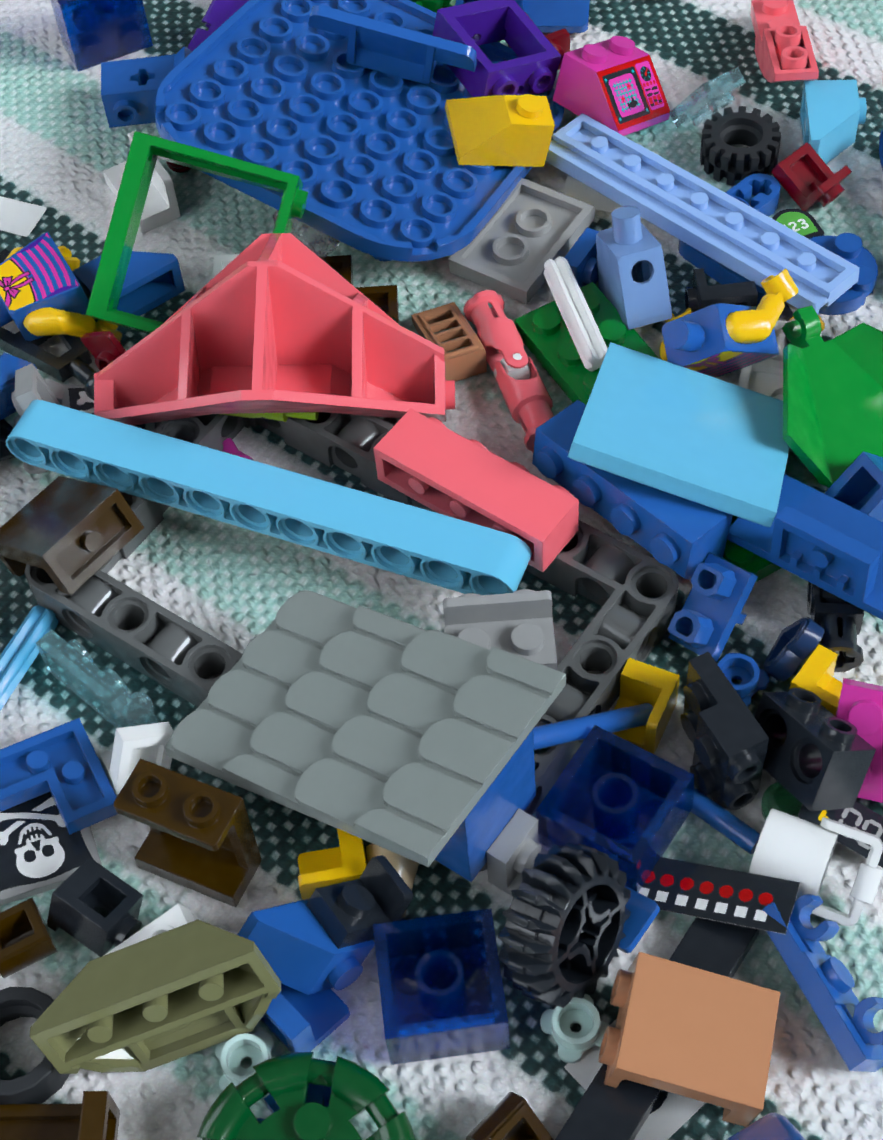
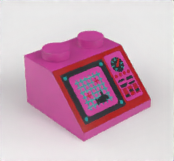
[553,36,671,136]

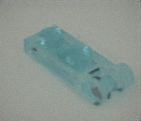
[36,629,160,728]

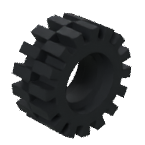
[700,106,781,186]

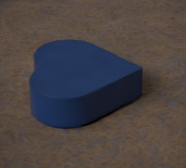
[764,617,824,683]

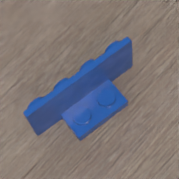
[727,474,883,620]

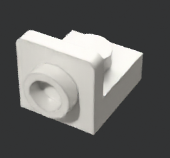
[99,722,174,795]

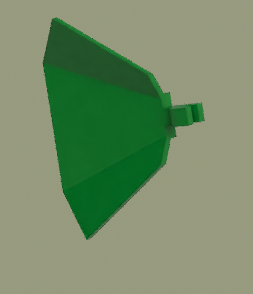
[781,305,883,488]

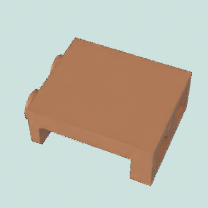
[599,952,781,1127]

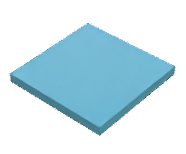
[567,342,789,527]

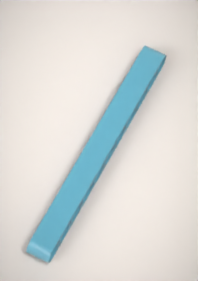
[6,400,532,595]

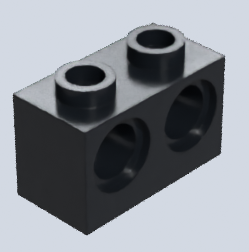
[754,688,876,811]

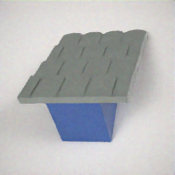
[164,590,566,883]

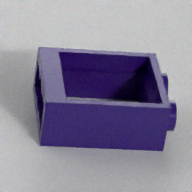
[432,0,561,97]

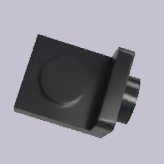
[684,268,758,312]
[306,855,413,949]

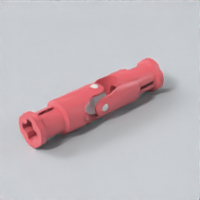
[464,290,554,452]

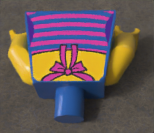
[0,232,122,342]
[660,268,799,378]

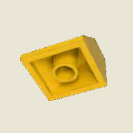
[445,94,555,167]

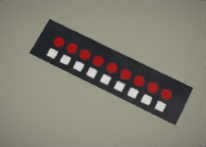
[592,844,800,935]

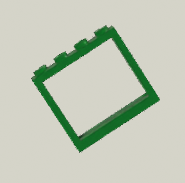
[86,131,308,334]

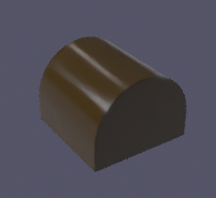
[0,897,58,978]
[466,1092,553,1140]

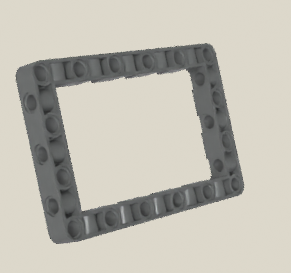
[25,412,678,871]

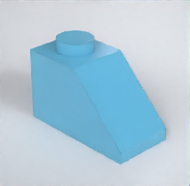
[800,80,867,164]

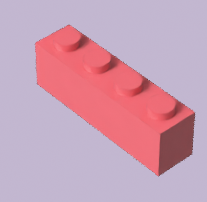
[373,408,579,572]

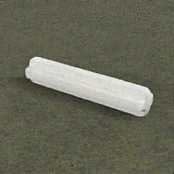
[543,256,608,372]

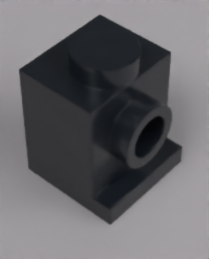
[47,857,144,957]

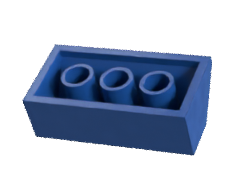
[532,400,733,580]

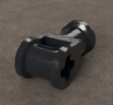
[807,582,864,672]

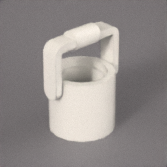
[748,808,883,926]

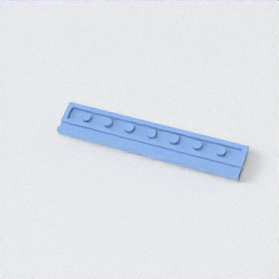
[546,113,860,315]

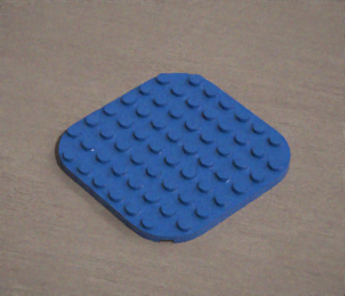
[155,0,564,262]

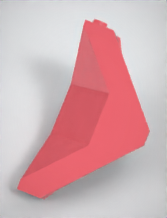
[94,233,455,426]

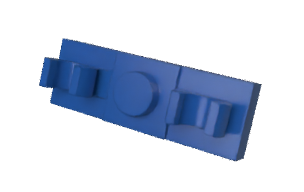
[762,894,883,1072]

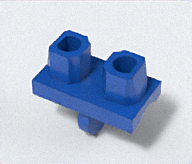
[668,553,758,662]

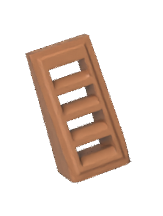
[411,302,487,382]

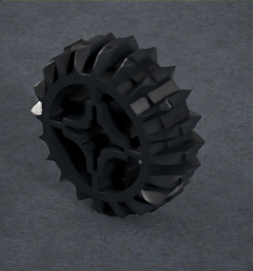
[498,842,631,1008]

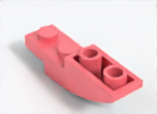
[750,0,819,83]

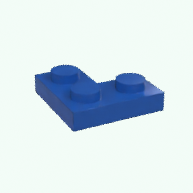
[0,718,118,835]

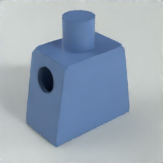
[596,206,672,330]

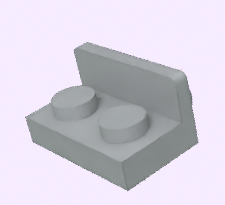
[443,589,557,670]

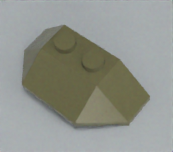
[29,919,281,1074]

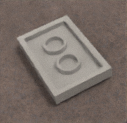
[448,178,595,305]

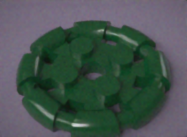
[197,1052,416,1140]

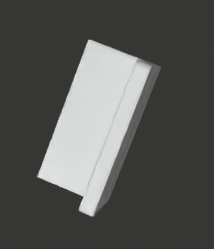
[103,130,181,234]

